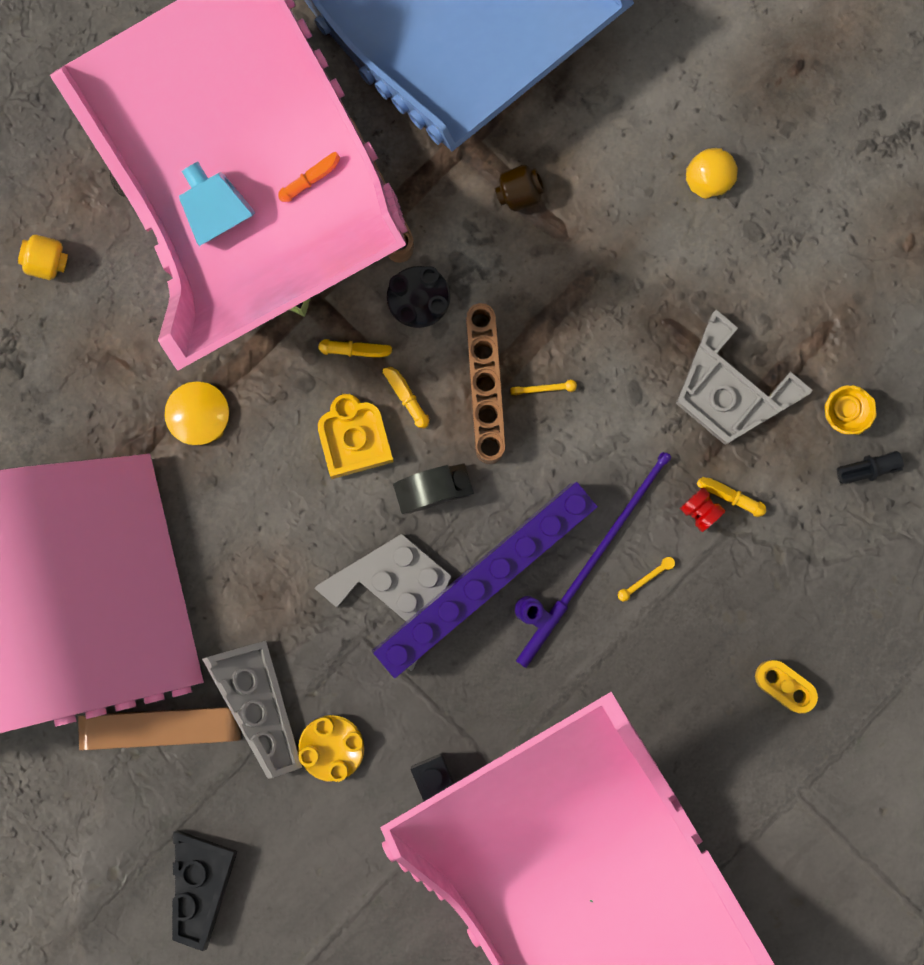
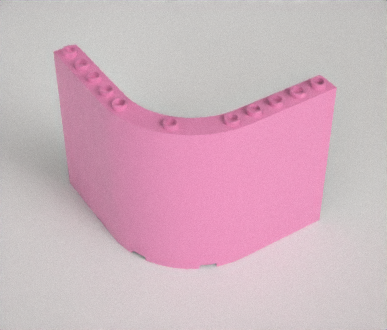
[50,0,408,371]
[0,454,204,734]
[380,692,775,965]

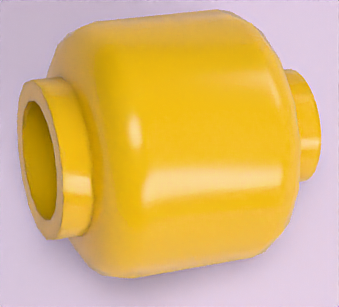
[18,235,68,280]

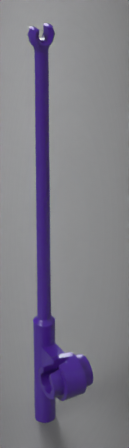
[515,452,671,668]

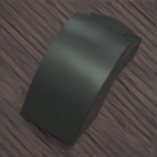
[393,463,474,515]

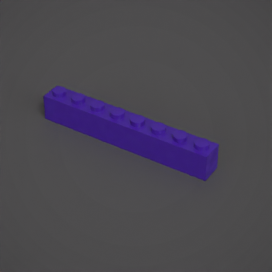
[372,482,598,679]

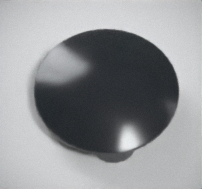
[387,266,450,328]

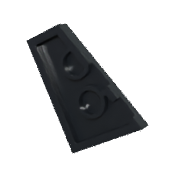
[172,830,238,951]

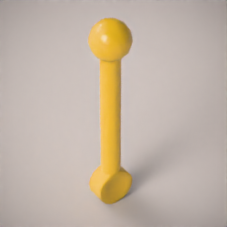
[510,379,577,395]
[618,557,675,602]

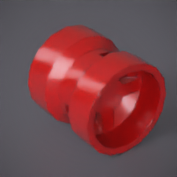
[680,487,726,532]

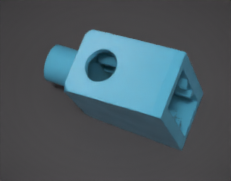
[179,162,255,246]

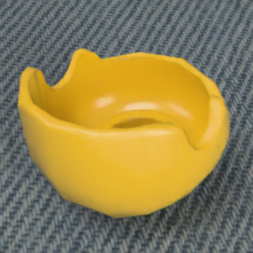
[686,148,738,199]
[824,385,877,434]

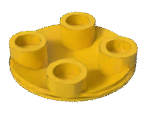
[165,382,229,445]
[298,715,364,782]

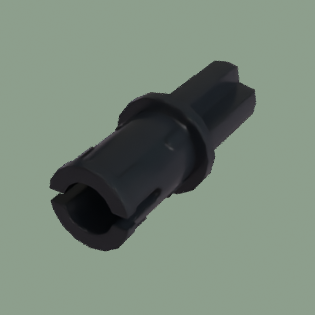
[836,451,904,484]

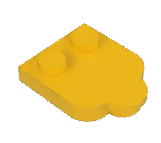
[318,394,394,479]

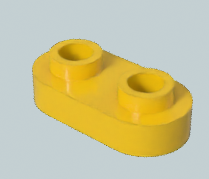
[755,660,818,713]

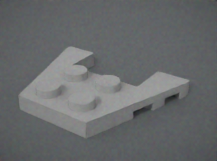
[676,310,813,445]
[314,534,451,671]

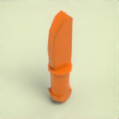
[278,152,340,202]

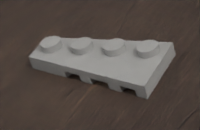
[202,641,302,779]

